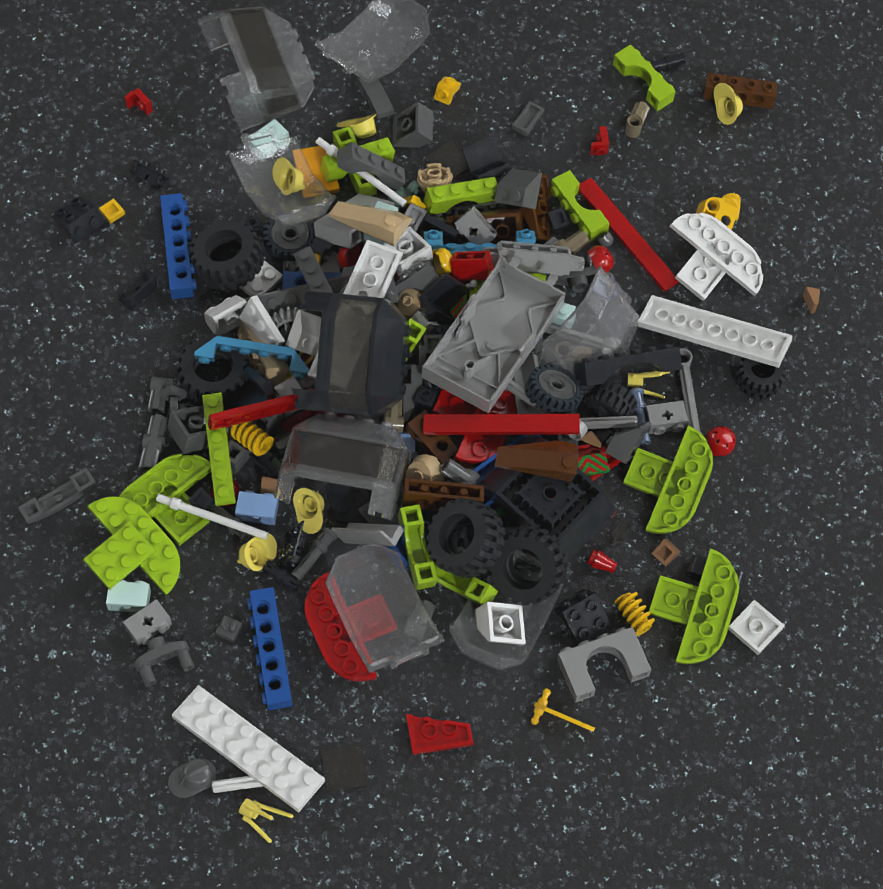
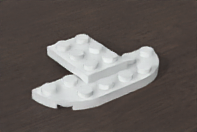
[669,213,763,301]

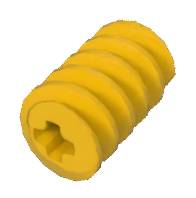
[231,421,274,456]
[614,592,655,636]

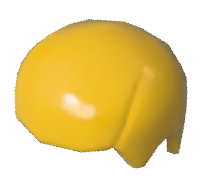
[432,248,453,275]

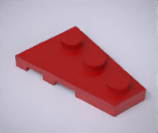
[406,714,473,755]

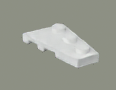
[239,295,285,346]

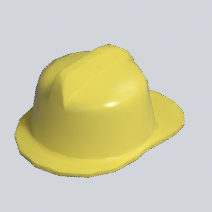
[714,83,743,125]
[336,114,377,139]
[272,158,305,196]
[293,488,325,534]
[237,533,277,571]

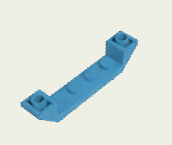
[424,229,536,255]
[194,336,309,379]

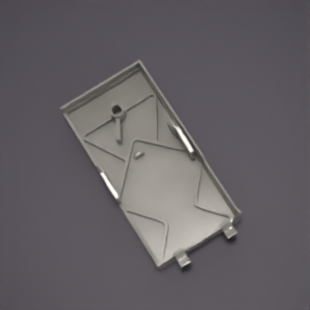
[421,254,566,413]

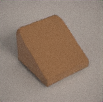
[803,287,820,314]
[581,431,604,448]
[260,477,282,500]
[651,539,681,567]

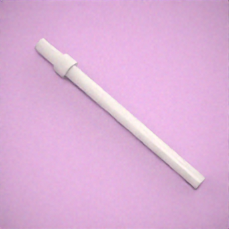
[315,137,407,207]
[156,494,268,540]

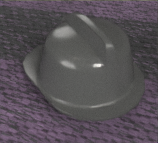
[168,758,217,798]

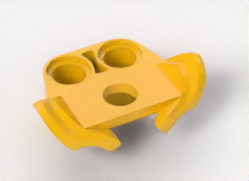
[696,193,741,230]

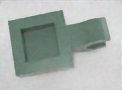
[388,180,420,212]

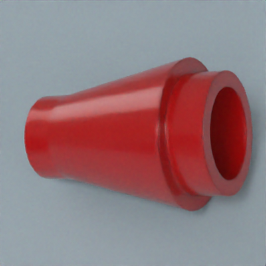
[587,549,617,573]

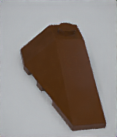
[522,170,551,242]
[447,207,523,244]
[495,440,579,482]

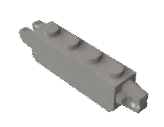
[482,240,585,276]

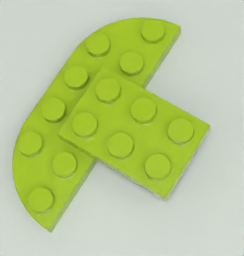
[623,426,713,534]
[119,454,211,546]
[83,497,180,596]
[649,548,739,664]

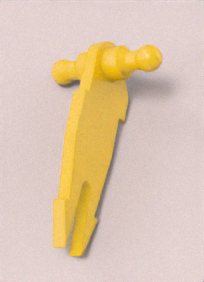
[531,688,595,732]

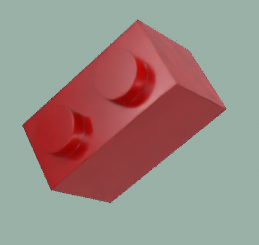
[450,250,494,282]

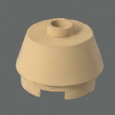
[417,163,453,194]
[397,288,424,321]
[406,454,445,482]

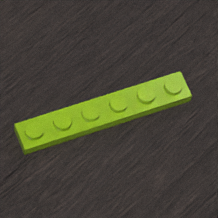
[202,392,236,506]

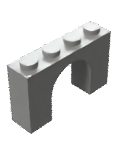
[314,193,394,249]
[557,627,651,703]

